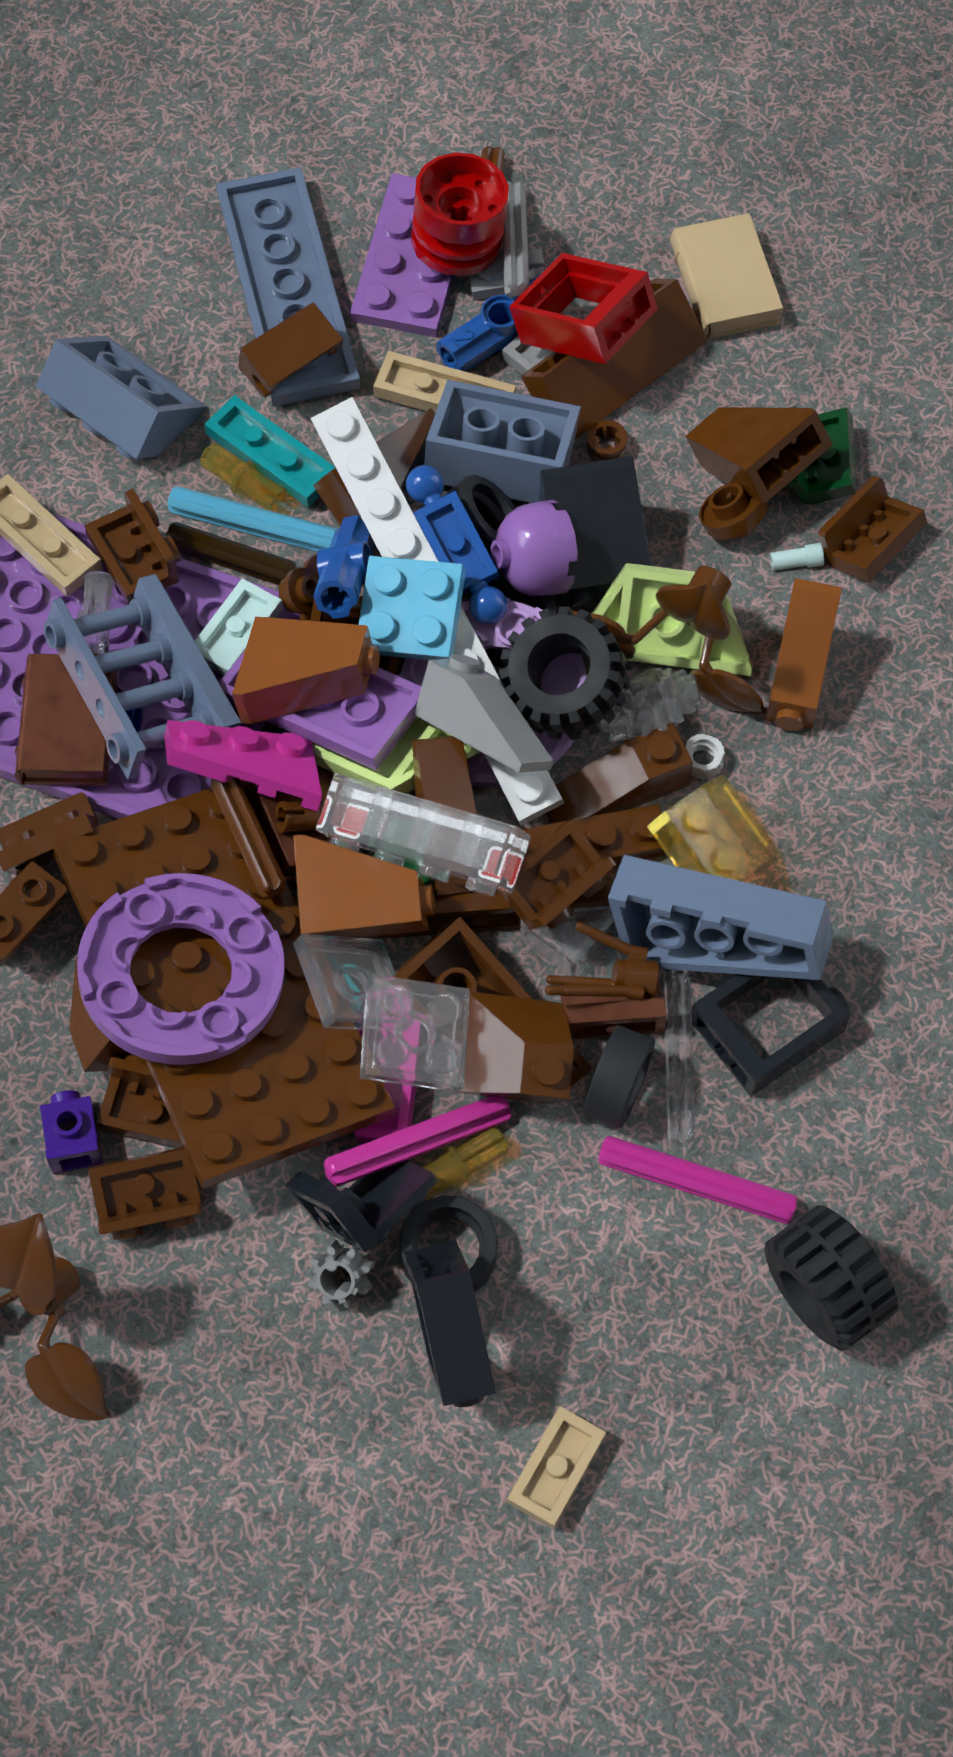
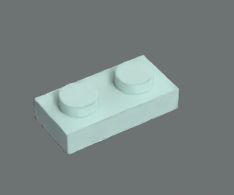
[195,578,283,676]

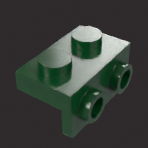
[786,406,857,504]

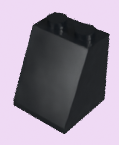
[539,456,652,613]

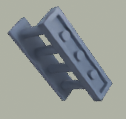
[44,574,241,780]

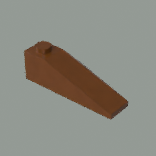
[385,917,592,1087]

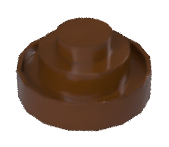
[699,483,768,540]

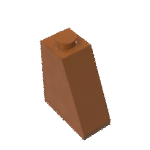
[765,578,842,731]
[232,616,380,724]
[293,835,435,943]

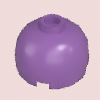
[491,500,578,596]

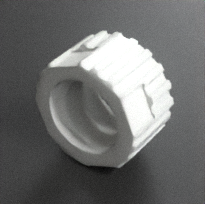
[685,733,725,780]

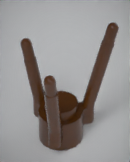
[545,922,659,1000]

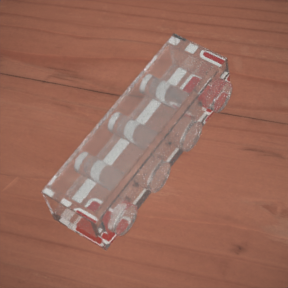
[316,773,531,897]

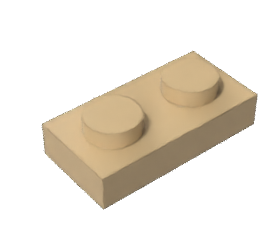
[507,1406,606,1530]

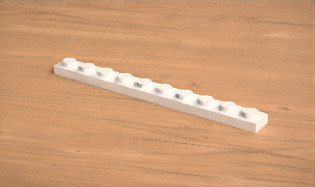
[311,397,564,825]

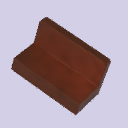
[560,979,667,1040]

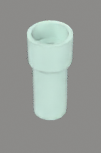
[770,543,824,571]

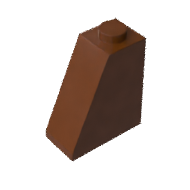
[685,407,833,504]

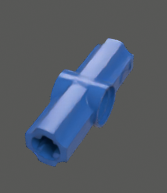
[436,273,542,372]
[313,515,375,619]

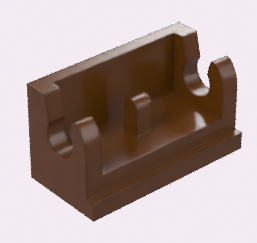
[238,302,343,398]

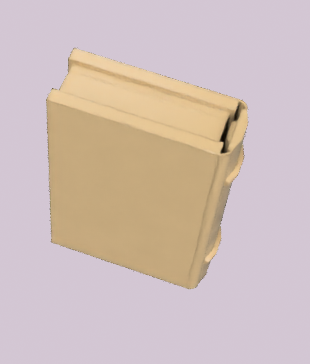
[670,213,783,339]

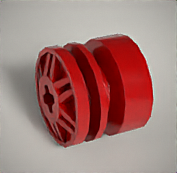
[411,152,509,276]

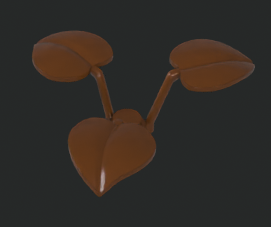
[573,565,768,714]
[0,1213,110,1421]

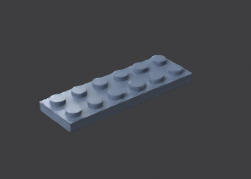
[216,167,360,407]

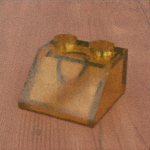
[647,774,780,881]

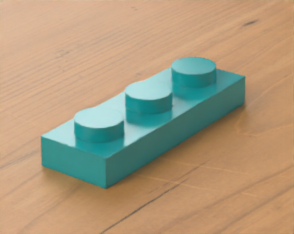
[204,395,336,508]

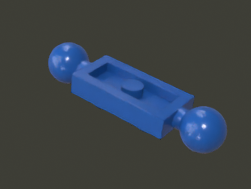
[406,465,507,625]

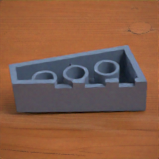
[608,855,834,980]

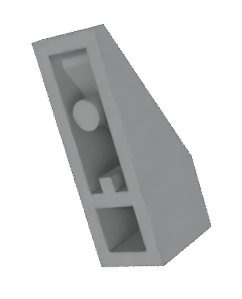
[414,654,553,773]

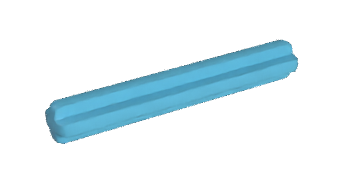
[167,486,337,552]

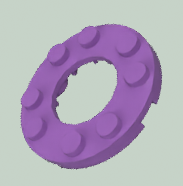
[77,873,284,1065]

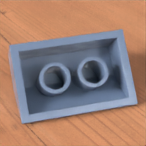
[35,336,207,461]
[424,379,581,503]

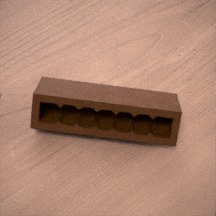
[521,279,708,439]

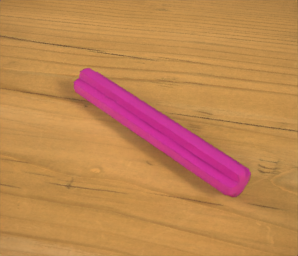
[324,1097,511,1187]
[599,1136,797,1224]

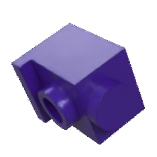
[39,1090,104,1174]

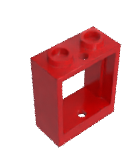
[509,253,658,364]

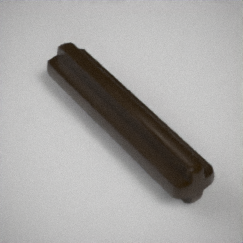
[165,522,296,585]

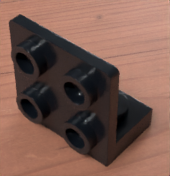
[285,1161,438,1252]

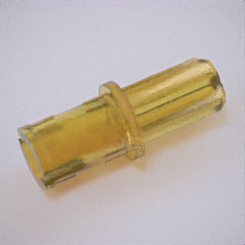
[199,443,287,511]
[422,1128,509,1200]

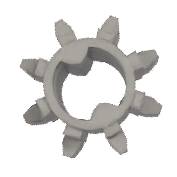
[308,1240,375,1308]

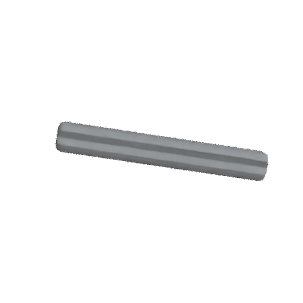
[503,181,529,298]

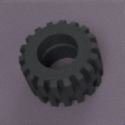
[499,607,630,740]
[764,1205,898,1351]

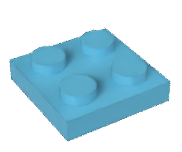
[359,556,466,660]

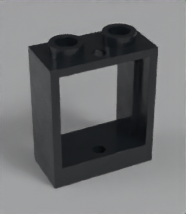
[689,974,851,1097]
[404,1240,496,1407]

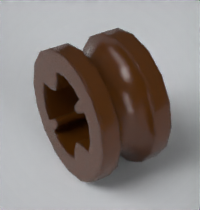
[586,420,628,462]

